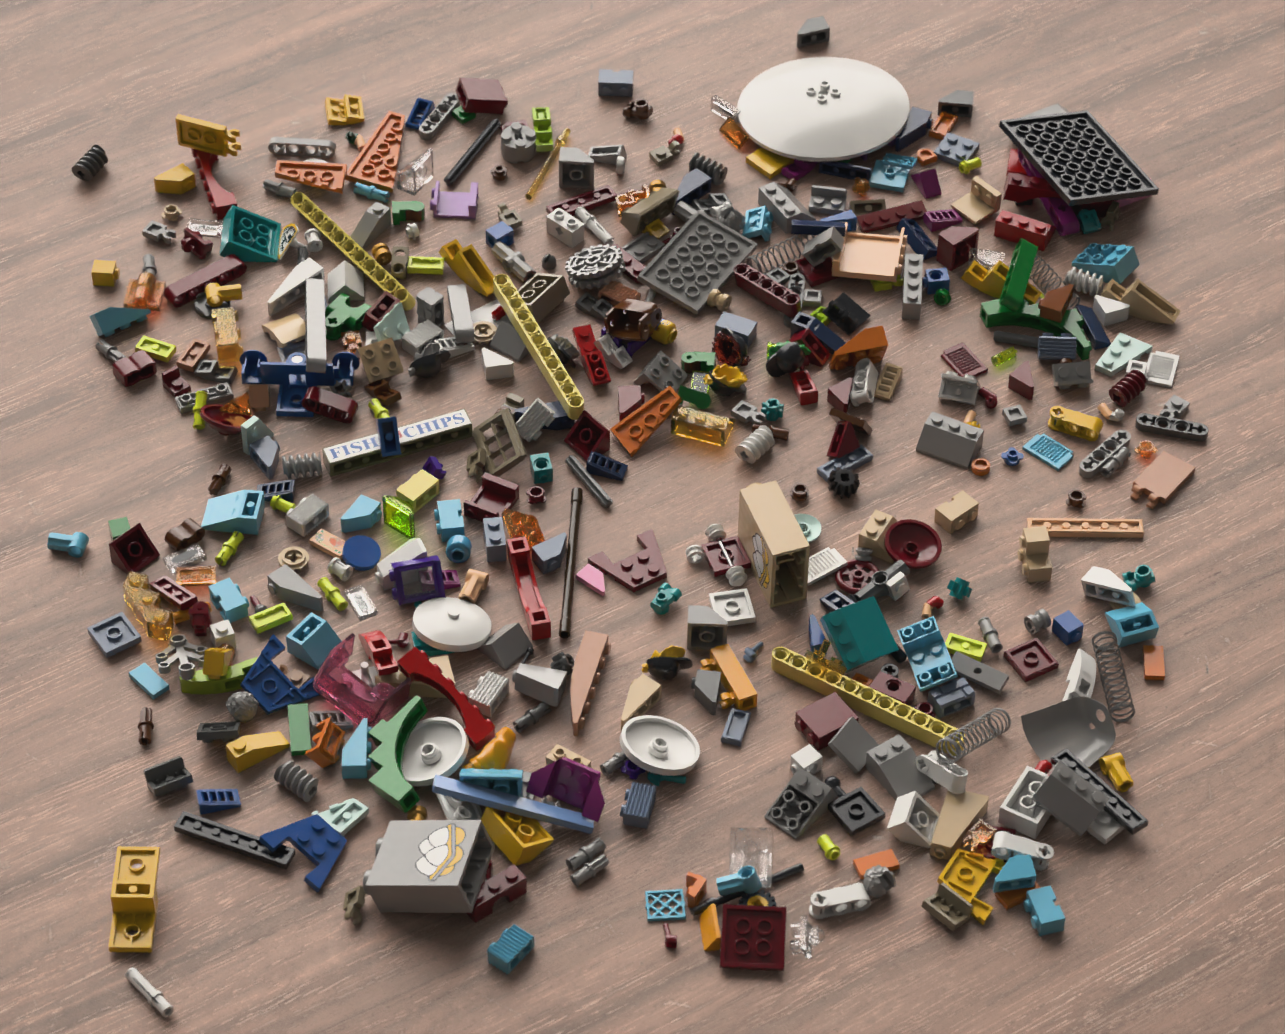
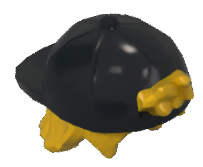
[703,364,748,396]
[641,645,693,680]

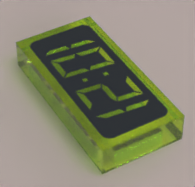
[691,371,710,395]

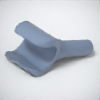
[743,641,764,663]

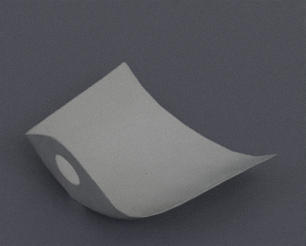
[1021,697,1116,768]

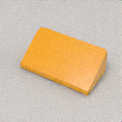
[699,903,721,951]

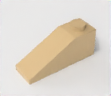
[621,674,662,731]

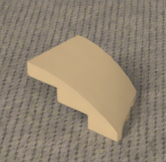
[262,314,305,348]

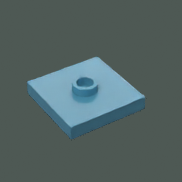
[869,159,910,193]

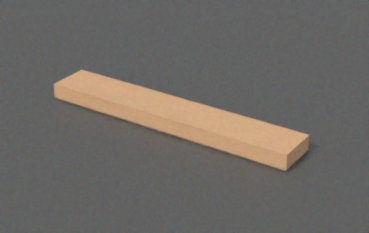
[1027,518,1144,538]

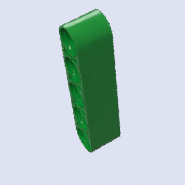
[999,238,1038,312]

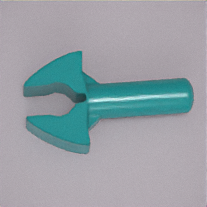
[647,772,686,787]

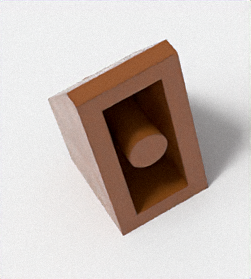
[1038,284,1074,323]

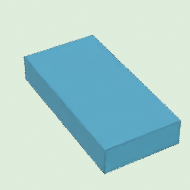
[129,662,169,700]

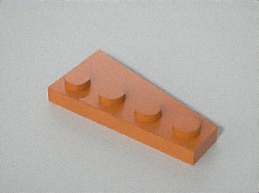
[610,386,682,457]

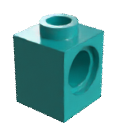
[530,452,553,484]

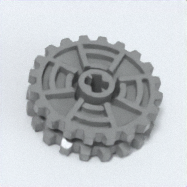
[565,244,626,289]

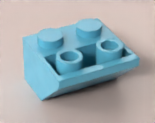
[1105,602,1159,648]
[286,612,343,670]

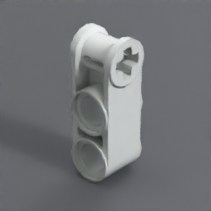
[850,358,879,407]
[916,750,968,794]
[991,831,1054,871]
[809,883,871,919]

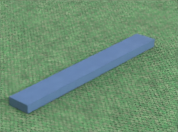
[432,774,594,834]

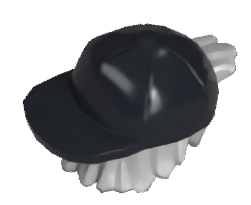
[547,334,580,368]
[408,342,451,378]

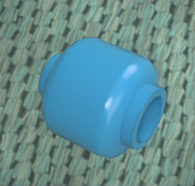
[446,535,472,563]

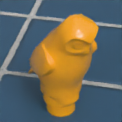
[462,727,516,770]

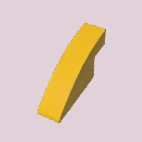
[439,239,494,297]
[961,260,1042,305]

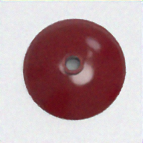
[200,404,252,436]
[884,519,942,569]

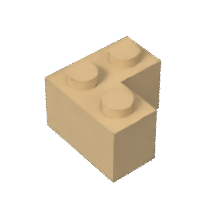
[1018,526,1053,583]

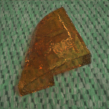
[615,184,650,217]

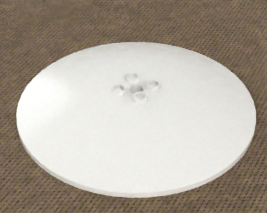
[737,57,910,162]

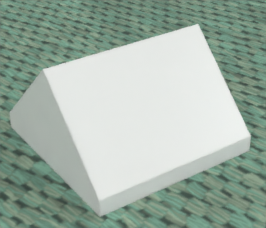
[328,260,364,302]

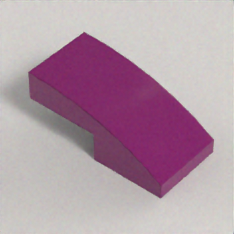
[781,159,819,181]

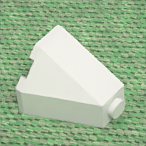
[375,538,428,590]

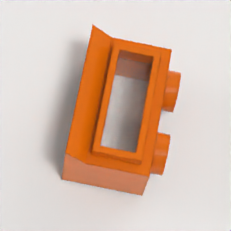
[305,717,345,768]

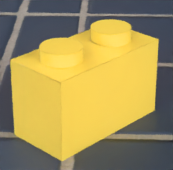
[396,469,440,514]

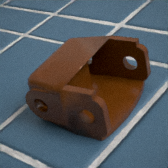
[604,298,662,341]

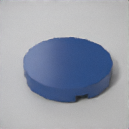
[342,535,381,571]

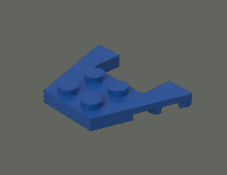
[241,634,326,715]
[259,814,347,893]

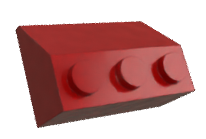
[994,210,1056,252]

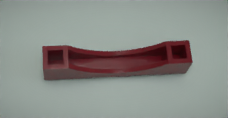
[1003,172,1112,217]

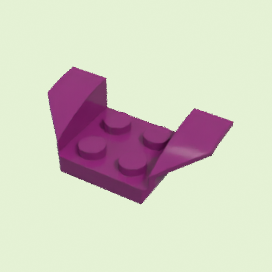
[526,757,605,822]

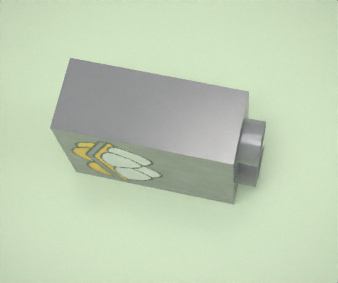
[363,820,495,913]

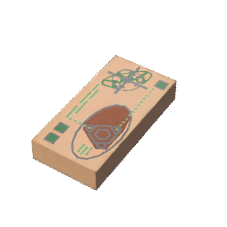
[309,528,346,560]

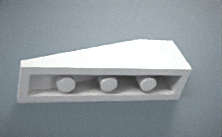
[267,258,325,316]

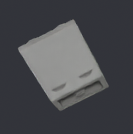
[764,767,838,839]

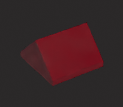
[564,410,610,461]
[109,523,160,576]

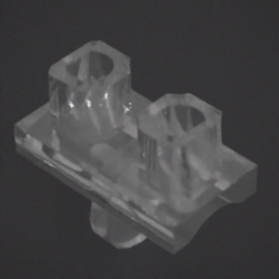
[790,915,825,959]

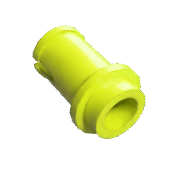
[959,157,982,174]
[270,495,296,513]
[817,834,840,860]

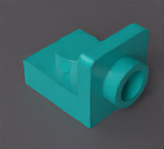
[1076,209,1102,234]

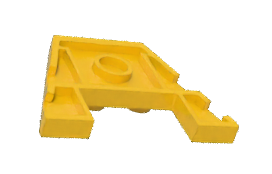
[937,849,1006,925]

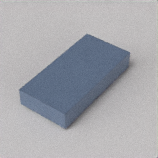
[721,708,751,747]

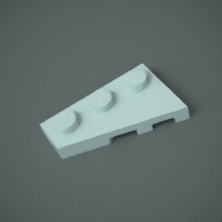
[1095,332,1153,377]

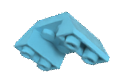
[897,616,958,692]

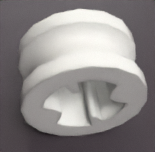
[685,545,704,564]

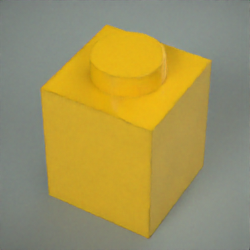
[91,260,120,287]

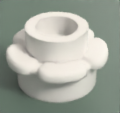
[405,223,420,240]

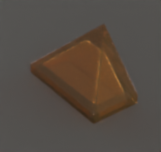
[719,116,749,150]
[219,392,251,416]

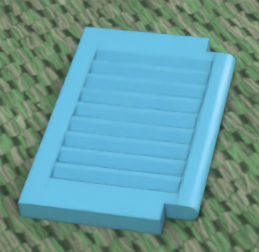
[1022,433,1073,471]

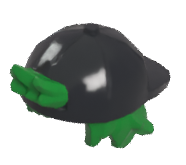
[765,340,811,378]

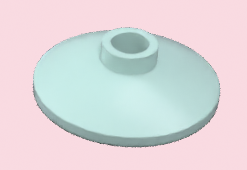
[794,514,821,543]

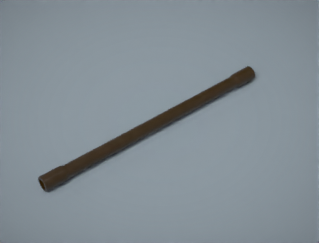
[559,487,583,638]

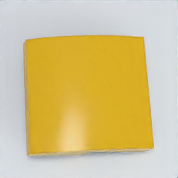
[325,94,364,125]

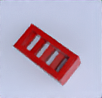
[790,370,818,406]

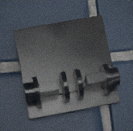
[822,292,871,336]

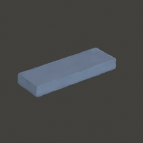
[817,444,873,482]

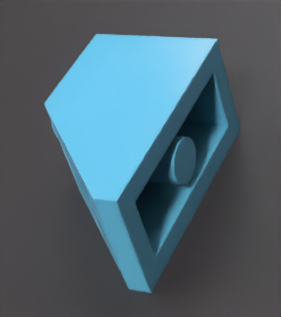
[340,494,382,533]
[993,854,1037,893]

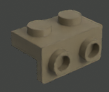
[921,883,973,931]

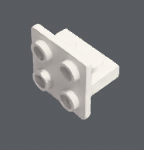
[938,371,980,405]

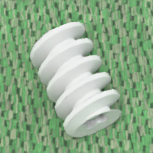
[1064,266,1104,296]
[735,425,775,464]

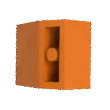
[829,325,888,370]

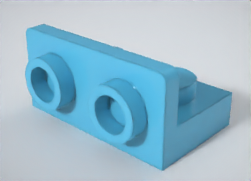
[742,205,774,242]

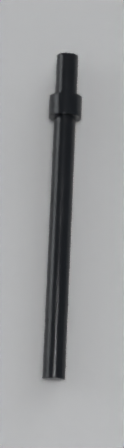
[690,863,804,916]

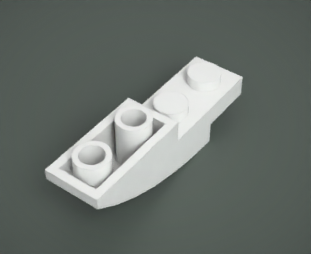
[1063,649,1096,701]

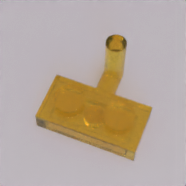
[804,639,847,675]

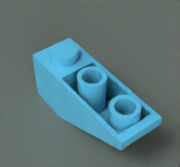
[89,307,151,337]
[342,718,372,779]

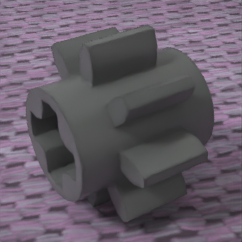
[330,380,352,398]
[550,652,575,676]

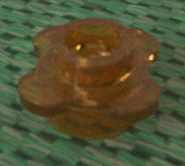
[852,177,870,197]
[1134,440,1157,459]

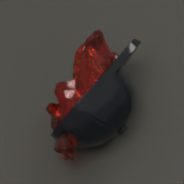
[712,328,751,367]

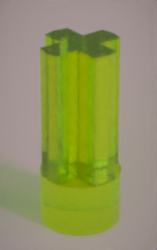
[991,346,1018,366]

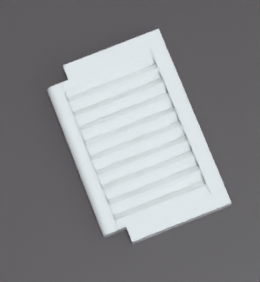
[1145,351,1179,388]
[807,547,848,586]

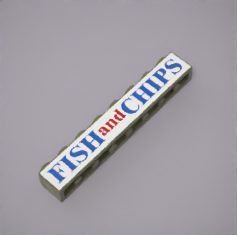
[322,409,473,477]

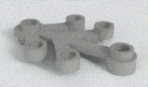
[155,634,207,680]

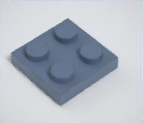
[933,132,980,166]
[87,612,142,658]

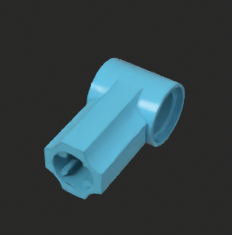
[47,532,89,558]
[717,865,762,896]

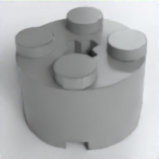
[501,122,536,164]

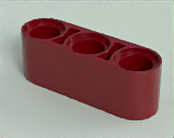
[302,386,358,423]

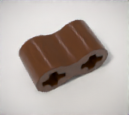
[164,518,205,553]

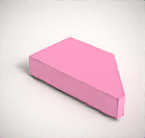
[576,564,605,596]

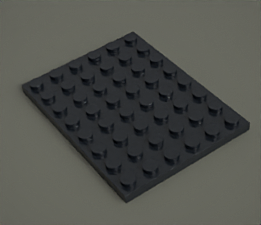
[999,110,1159,206]

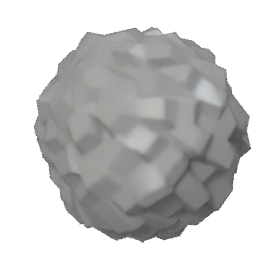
[718,206,746,232]
[226,691,259,723]
[863,865,896,898]

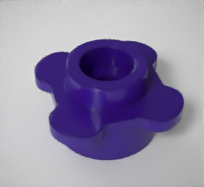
[621,759,645,780]

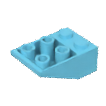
[1072,243,1140,284]
[201,490,265,535]

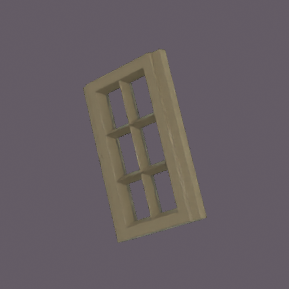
[473,408,527,477]

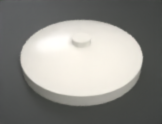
[412,597,491,652]
[619,715,700,776]
[402,717,469,786]

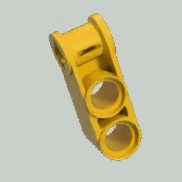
[1048,406,1103,441]

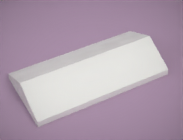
[432,783,495,846]

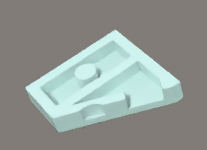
[374,302,410,342]
[241,415,274,455]
[311,798,369,836]

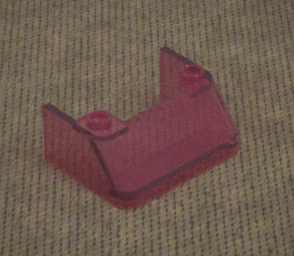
[313,633,412,728]

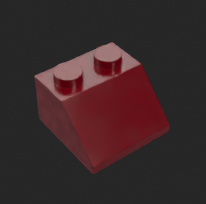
[936,226,979,271]

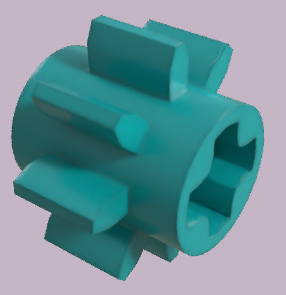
[761,398,784,421]
[947,577,972,600]

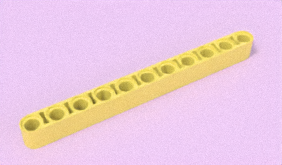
[290,192,416,311]
[493,274,584,420]
[771,647,965,756]

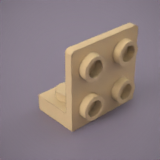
[951,176,1002,224]
[355,337,404,383]

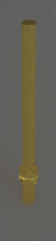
[525,128,571,200]

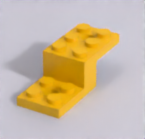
[108,846,160,953]

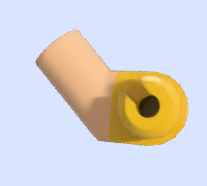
[963,410,980,428]

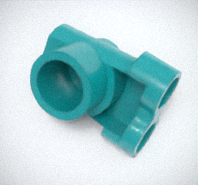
[1122,565,1156,591]
[650,583,682,615]

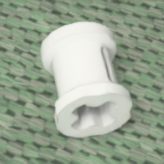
[710,201,731,221]
[304,228,323,252]
[327,557,353,582]

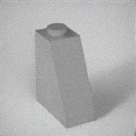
[512,663,567,707]

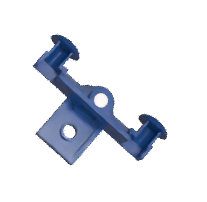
[240,350,360,417]

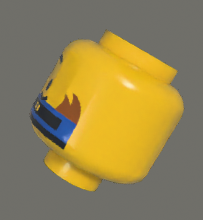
[651,318,678,345]

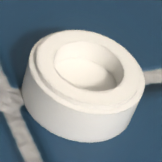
[616,156,625,174]

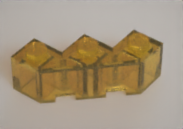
[211,307,243,364]
[123,571,174,641]

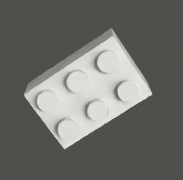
[998,766,1051,839]

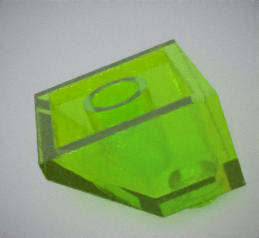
[382,495,415,539]

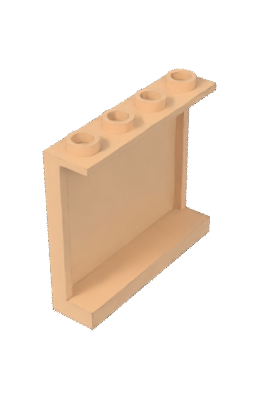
[832,222,907,282]

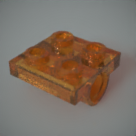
[123,272,166,311]
[501,508,545,551]

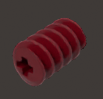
[1109,369,1146,407]

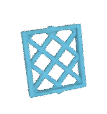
[881,153,917,169]
[645,889,686,922]

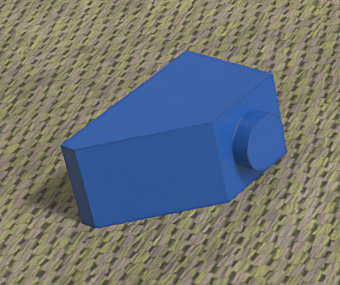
[376,416,401,457]

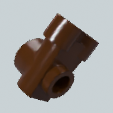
[623,99,653,120]

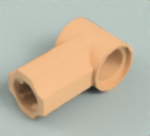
[459,569,489,604]

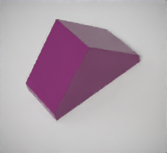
[911,169,942,199]

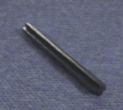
[444,118,501,186]

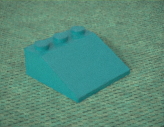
[219,205,281,263]
[820,596,899,674]

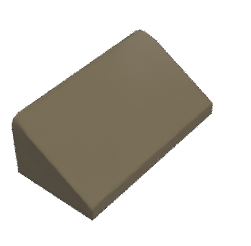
[849,199,886,217]

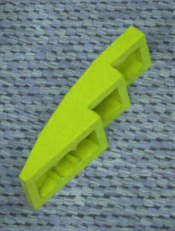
[532,107,554,152]

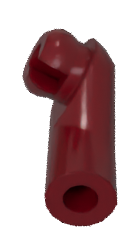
[978,387,998,409]

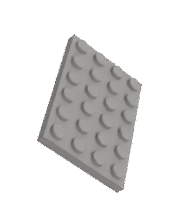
[637,210,757,315]

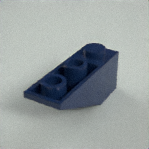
[790,311,846,355]

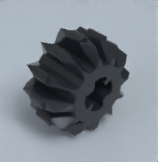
[827,466,860,499]

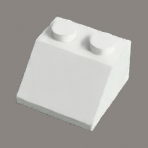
[887,791,940,848]

